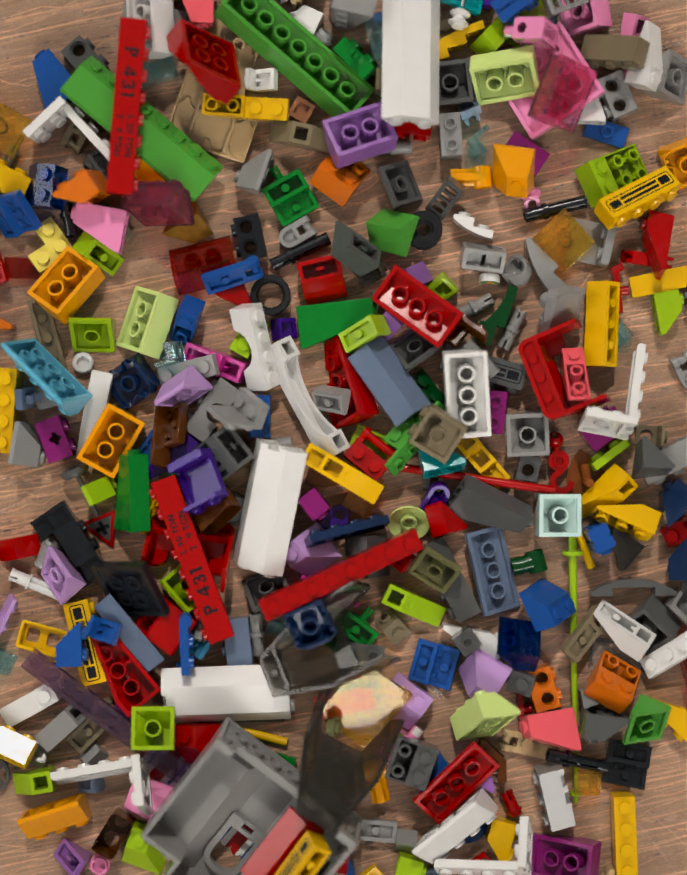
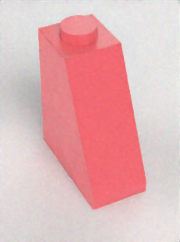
[182,0,214,30]
[519,707,582,751]

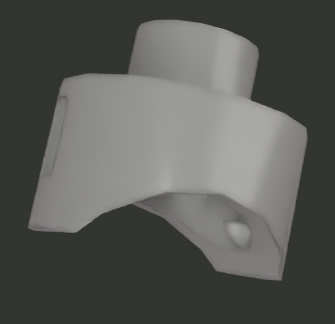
[501,254,532,286]

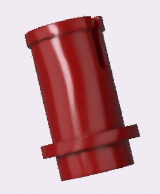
[500,789,522,818]

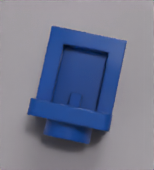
[85,615,123,646]

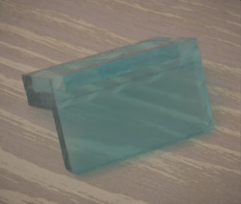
[465,124,489,164]

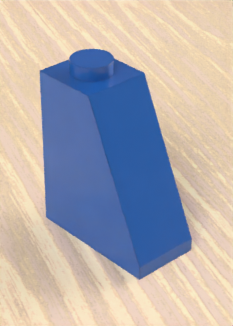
[32,48,72,109]

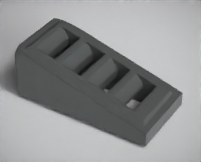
[425,175,466,221]

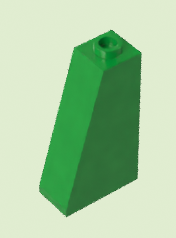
[296,298,378,350]
[114,449,150,532]

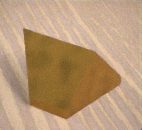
[162,199,214,244]

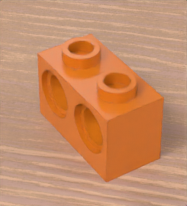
[523,663,563,713]

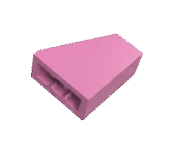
[71,202,130,255]

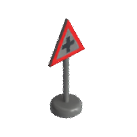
[60,462,115,548]

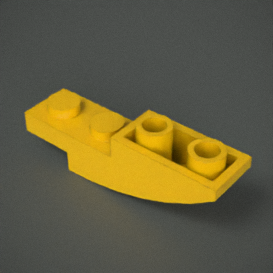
[202,93,290,122]
[305,442,385,505]

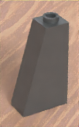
[446,474,533,533]

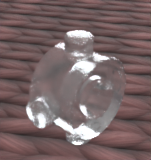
[427,686,443,700]

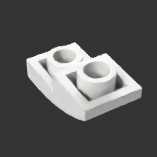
[452,211,494,241]

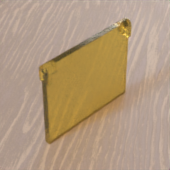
[316,660,413,749]

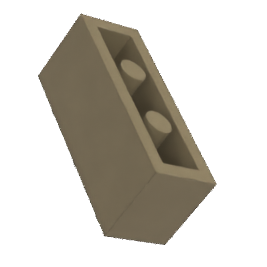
[580,34,650,71]

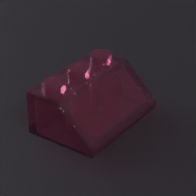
[527,54,597,133]
[120,179,195,227]

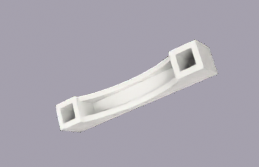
[271,335,350,456]

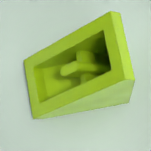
[469,16,507,55]

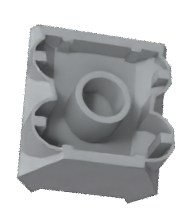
[539,285,585,332]

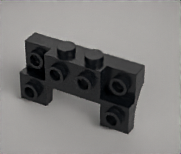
[30,500,104,592]

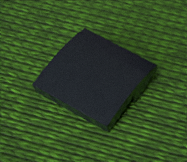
[602,739,652,790]

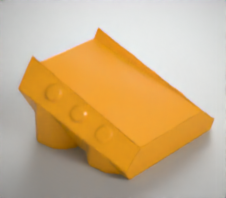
[657,137,687,190]

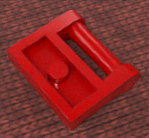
[344,426,396,481]

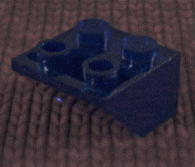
[497,616,541,672]

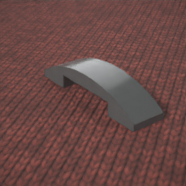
[588,577,677,596]

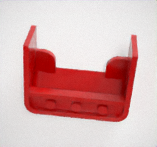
[519,318,612,420]
[141,514,235,593]

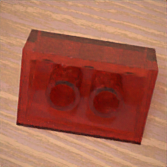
[169,235,237,295]

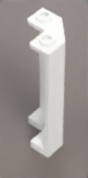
[381,0,440,129]
[233,438,308,578]
[161,664,295,723]

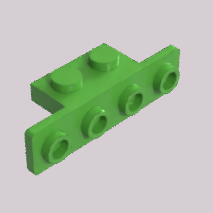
[383,401,445,476]

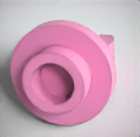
[521,187,541,209]

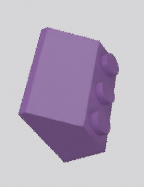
[322,101,398,169]

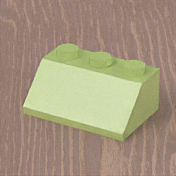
[469,45,541,105]
[116,286,179,359]
[450,690,521,741]

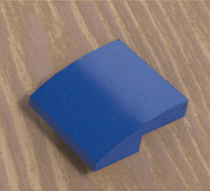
[0,189,42,238]
[408,638,461,691]

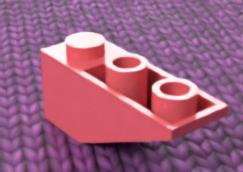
[560,347,591,401]

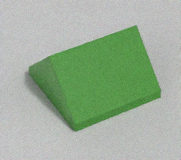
[366,209,419,257]
[622,694,671,745]

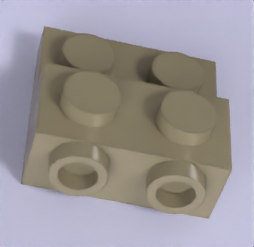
[407,403,468,464]

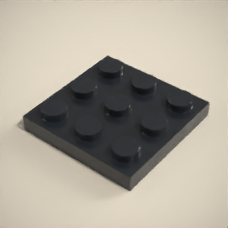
[91,561,170,616]

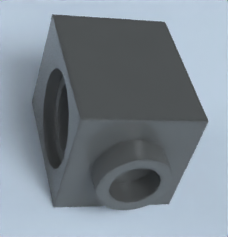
[514,456,541,483]
[451,624,482,657]

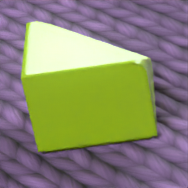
[428,271,458,300]

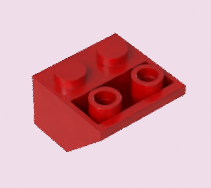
[297,255,348,305]
[135,594,197,656]

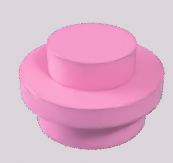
[89,854,111,875]

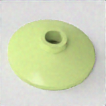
[388,506,430,538]

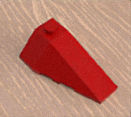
[324,336,379,429]
[91,638,161,717]

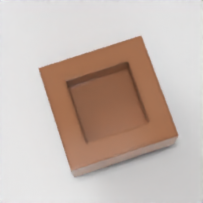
[289,96,316,124]

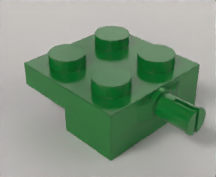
[333,36,378,81]
[262,165,320,228]
[324,606,379,657]

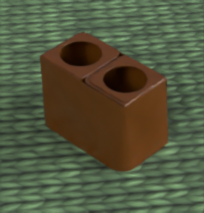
[191,484,242,534]
[91,807,136,859]

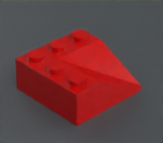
[167,18,242,104]

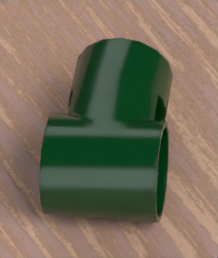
[510,549,548,576]

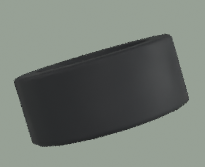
[251,275,291,316]

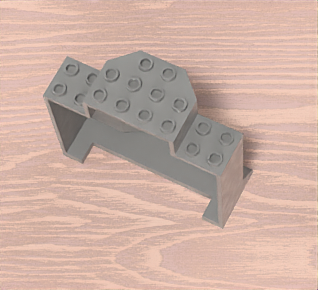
[140,717,362,875]

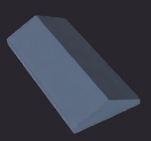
[348,336,430,427]
[464,527,521,617]
[94,594,164,672]

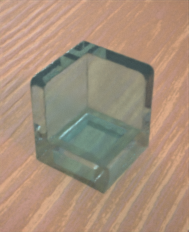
[154,341,186,368]

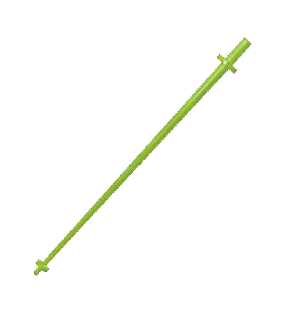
[562,537,583,803]

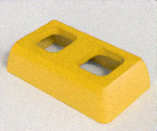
[16,620,68,657]

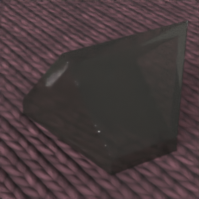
[609,528,645,571]

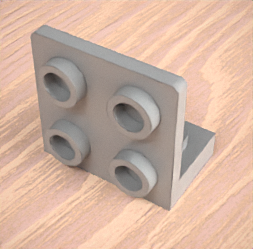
[564,218,617,268]
[206,387,270,431]

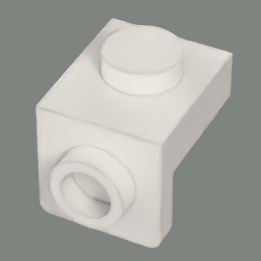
[244,68,278,93]

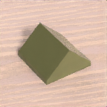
[408,544,463,594]

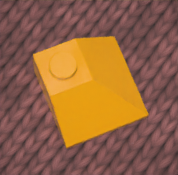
[492,143,535,199]

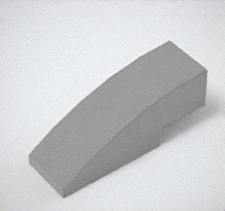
[524,236,567,292]

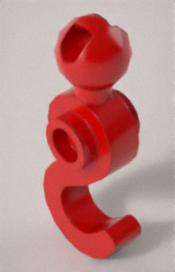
[547,432,575,494]

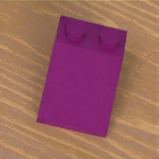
[532,833,602,875]

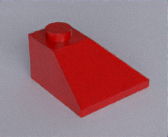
[176,722,221,764]

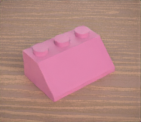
[560,0,613,37]

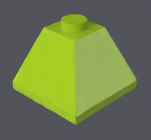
[131,706,176,750]
[121,821,167,875]

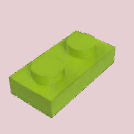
[589,438,630,471]

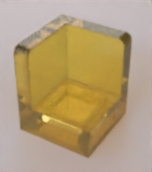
[572,770,601,796]

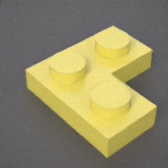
[28,216,73,275]

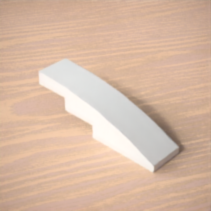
[76,369,113,455]

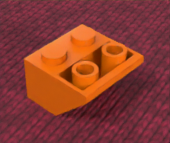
[309,154,371,207]
[52,169,111,204]
[583,650,641,714]

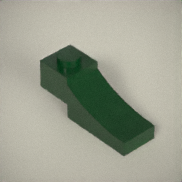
[471,285,518,347]

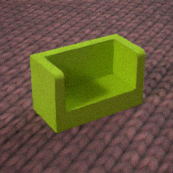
[338,315,391,353]

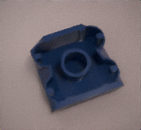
[108,353,161,411]
[282,599,339,650]

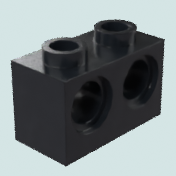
[230,213,268,261]

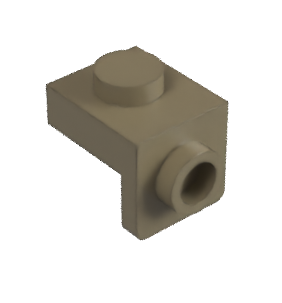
[375,608,411,646]

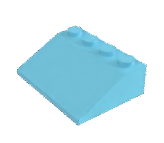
[0,338,93,416]

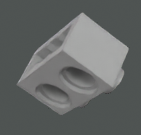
[598,70,638,122]
[438,112,463,160]
[459,241,507,274]

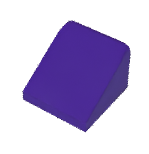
[270,317,298,341]

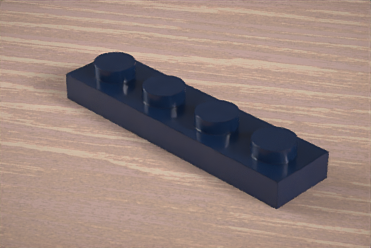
[304,514,390,548]

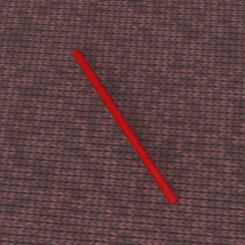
[387,464,556,494]

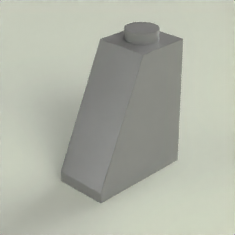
[34,692,97,753]

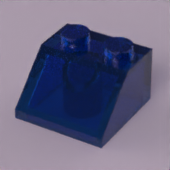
[26,163,68,211]

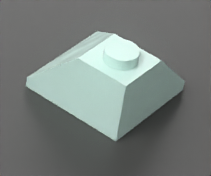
[534,494,581,537]

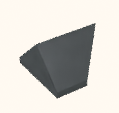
[632,436,676,479]

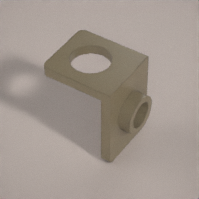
[634,425,667,448]

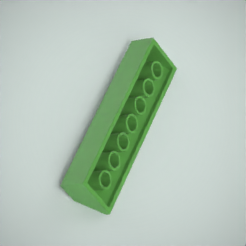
[214,0,375,117]
[60,55,224,203]

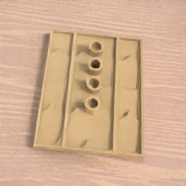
[169,9,274,164]

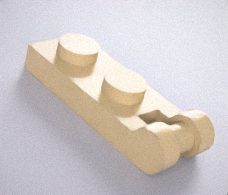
[499,727,559,759]

